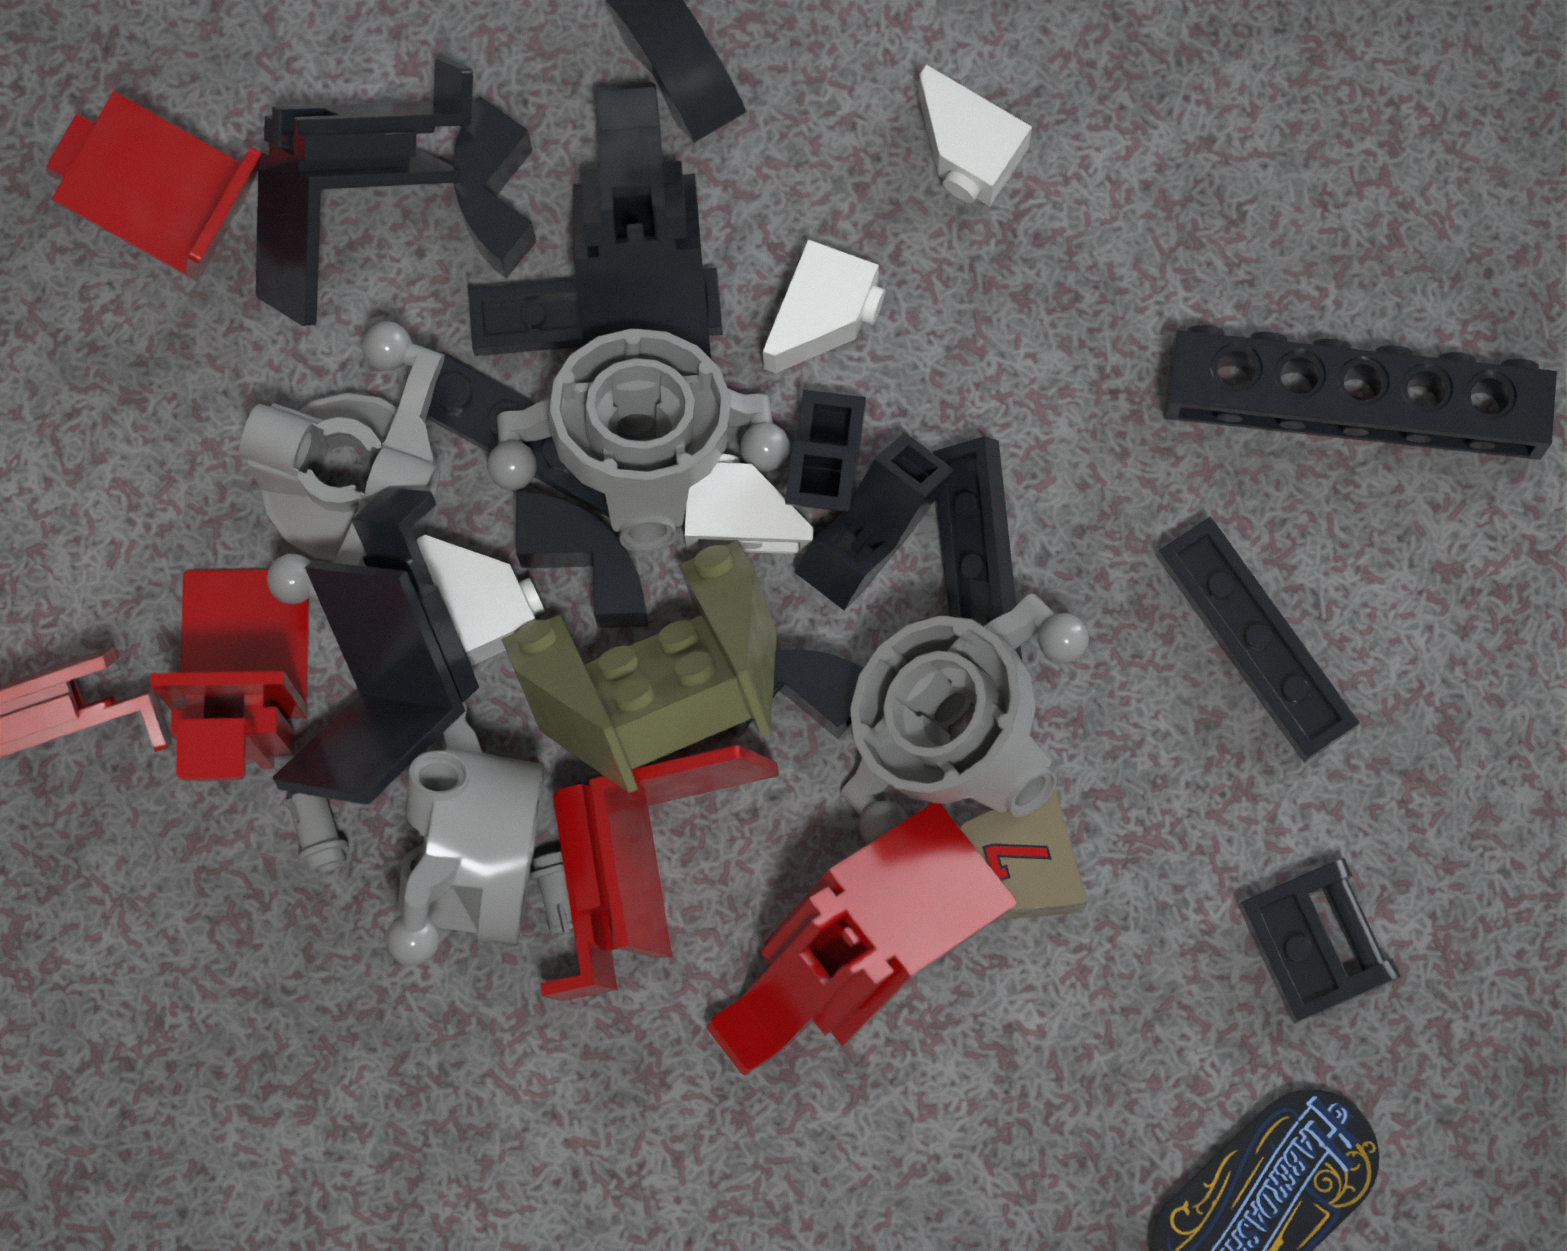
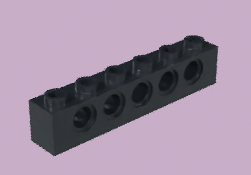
[1164,325,1557,460]

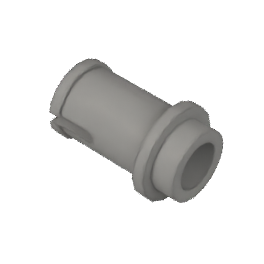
[286,793,349,875]
[530,852,573,936]

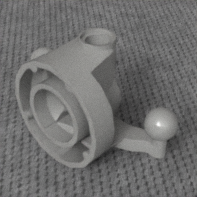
[239,321,445,604]
[487,329,790,552]
[841,593,1089,845]
[386,702,545,966]

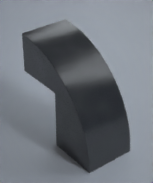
[605,0,747,143]
[453,96,537,279]
[785,389,866,513]
[794,432,954,610]
[516,492,648,628]
[728,649,864,739]

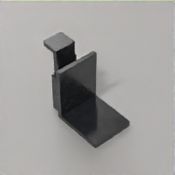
[255,59,473,326]
[573,82,711,359]
[273,488,479,805]

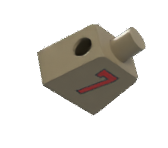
[958,789,1088,921]

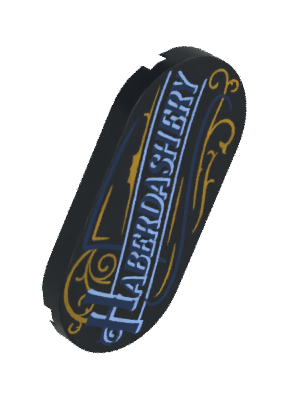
[1151,1089,1379,1251]

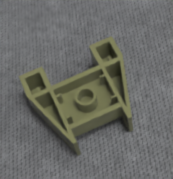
[501,540,777,793]

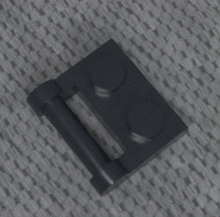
[1239,858,1401,1024]

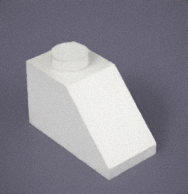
[918,64,1032,206]
[763,240,885,373]
[685,454,813,554]
[416,535,545,666]

